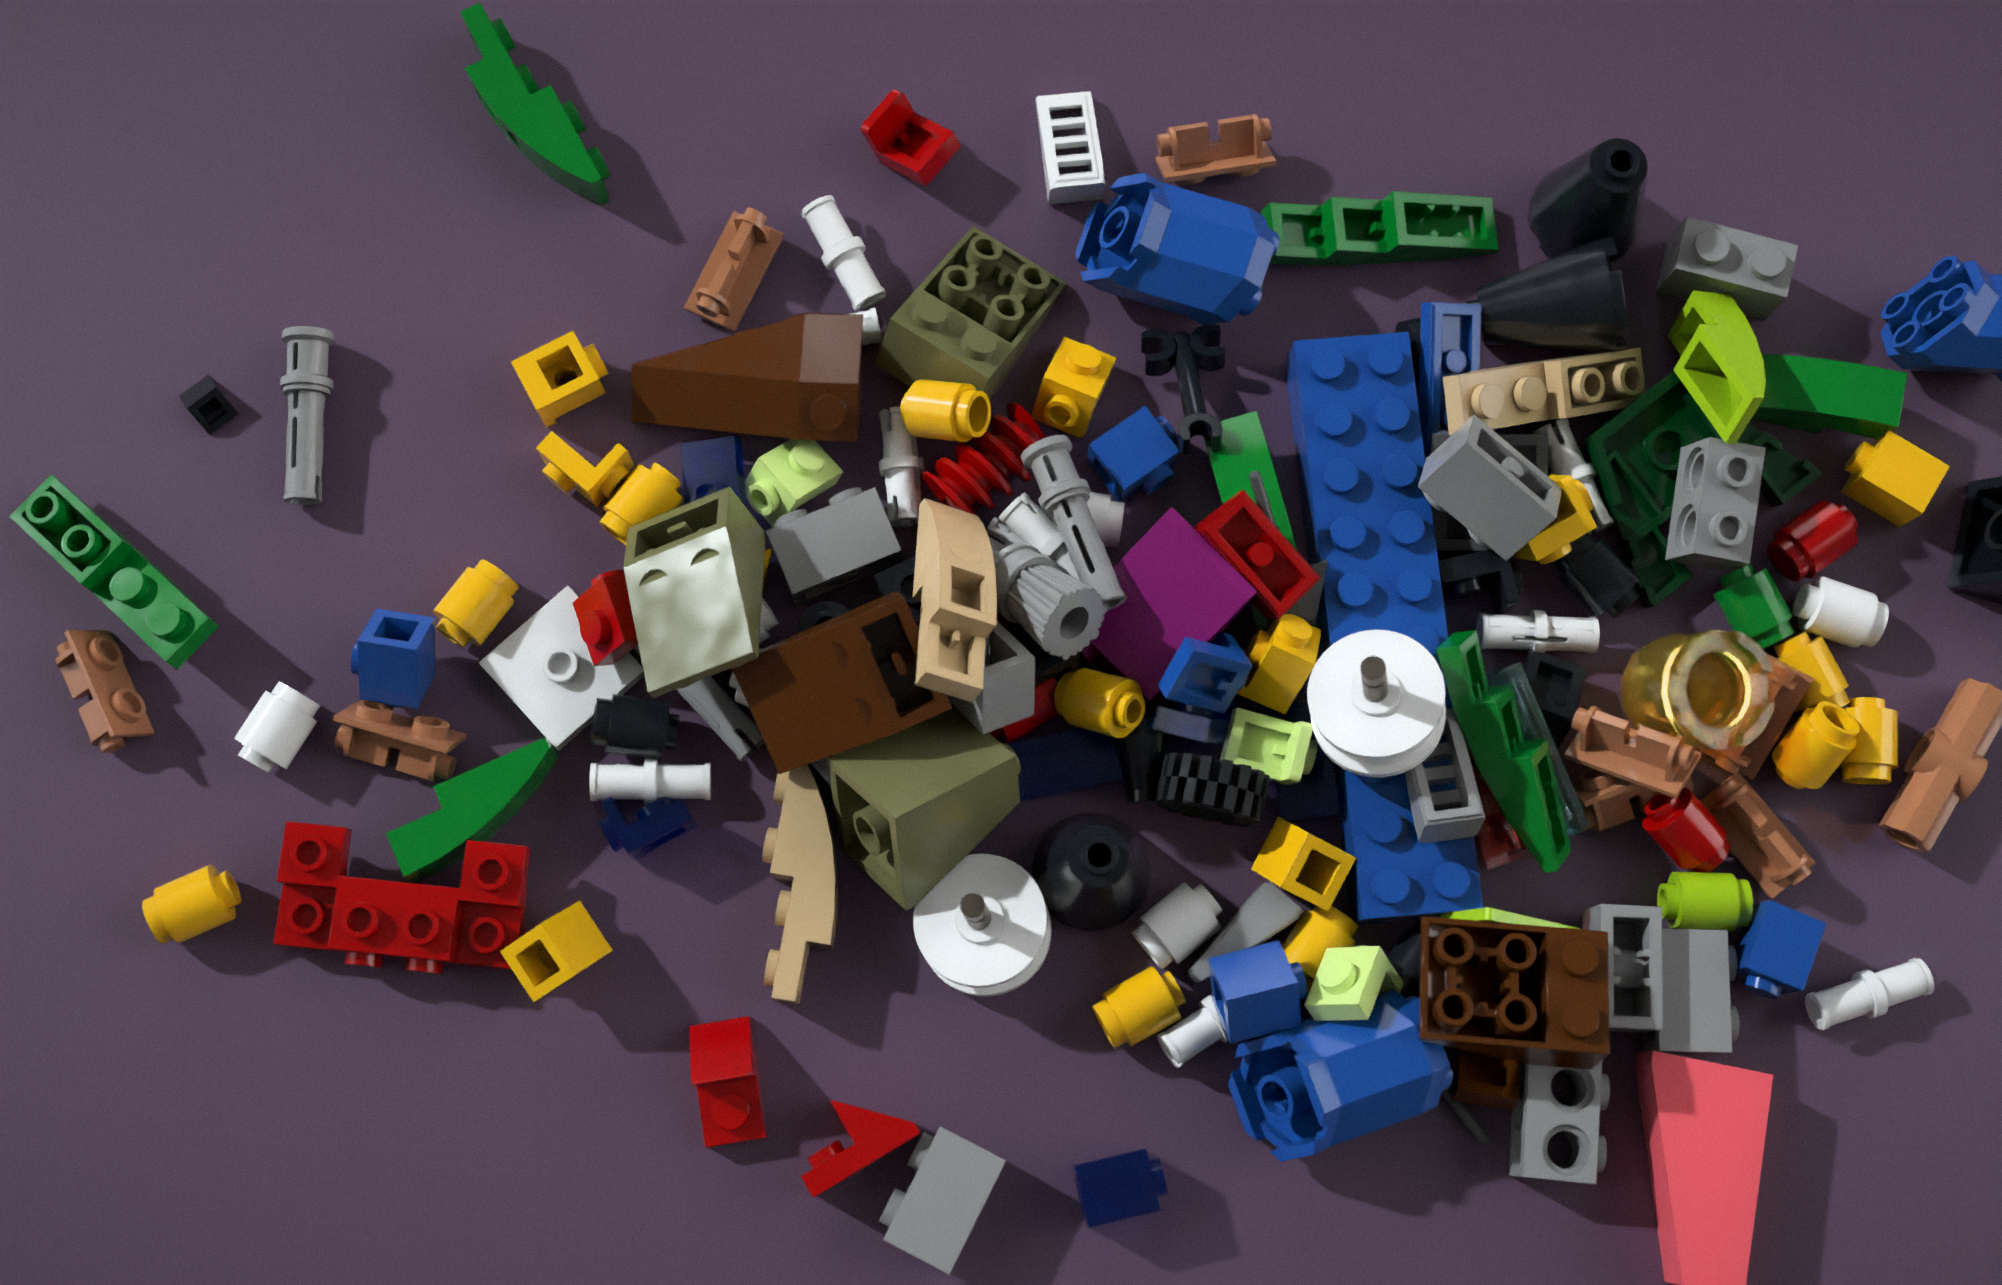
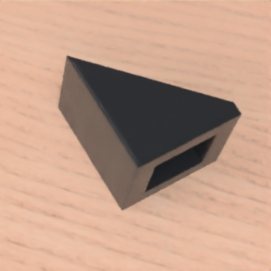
[180,375,239,435]

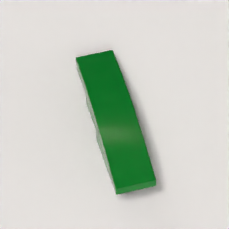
[1261,191,1499,265]
[1436,630,1571,873]

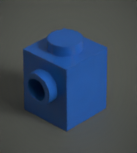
[1086,406,1180,502]
[351,608,436,709]
[1735,900,1827,999]
[1208,940,1308,1044]

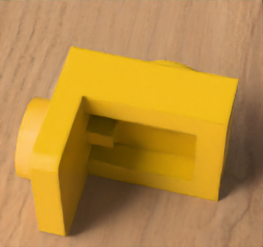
[1032,337,1117,438]
[536,431,634,507]
[1514,474,1597,564]

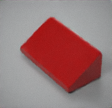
[1194,490,1321,619]

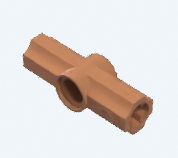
[1878,678,2002,854]

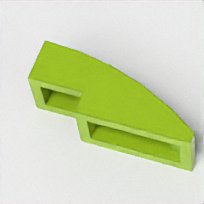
[1667,290,1766,444]

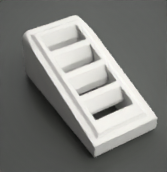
[1036,91,1106,205]

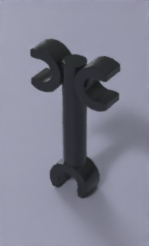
[1141,324,1225,455]

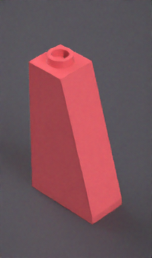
[1634,1050,1774,1285]

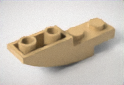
[1443,347,1645,435]
[912,498,997,702]
[762,765,838,1005]

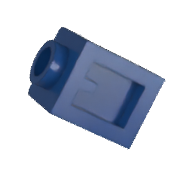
[1158,632,1253,713]

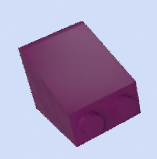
[1079,507,1257,711]

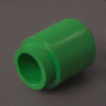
[1713,563,1795,653]

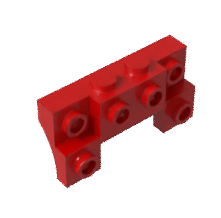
[273,821,531,974]

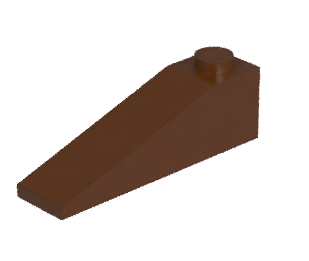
[632,312,864,442]

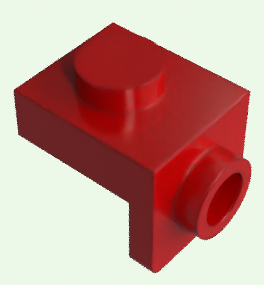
[860,89,961,187]
[572,570,638,666]

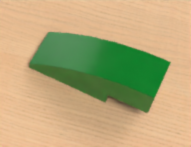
[1751,354,1908,439]
[386,737,559,883]

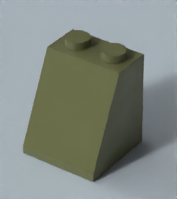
[827,702,1021,911]

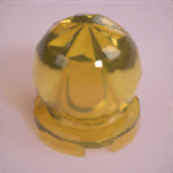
[1620,629,1775,750]

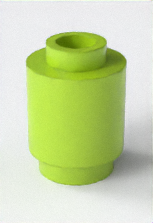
[1657,871,1753,933]

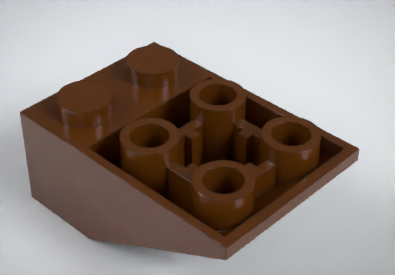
[732,590,952,774]
[1419,916,1610,1070]

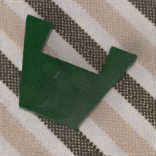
[1584,371,1822,609]

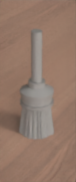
[991,542,1107,660]

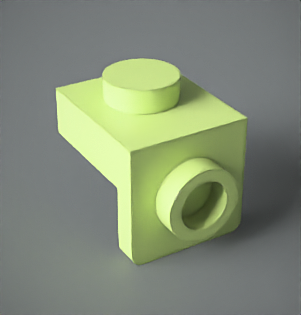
[741,439,843,528]
[1220,708,1317,785]
[1304,946,1404,1021]

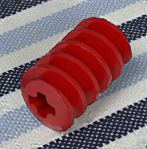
[922,402,1045,515]

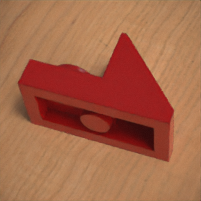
[689,1016,767,1148]
[801,1100,921,1198]

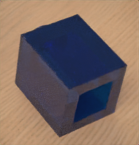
[1071,1148,1168,1228]

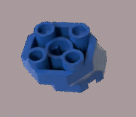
[1075,172,1280,325]
[1880,255,2002,381]
[1228,989,1453,1162]

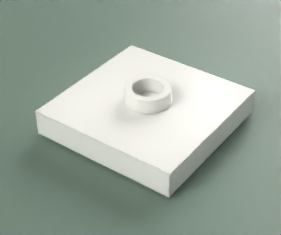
[479,585,644,751]

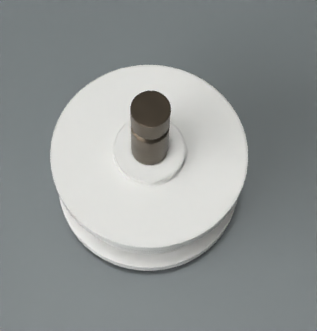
[1307,630,1446,777]
[913,854,1052,997]

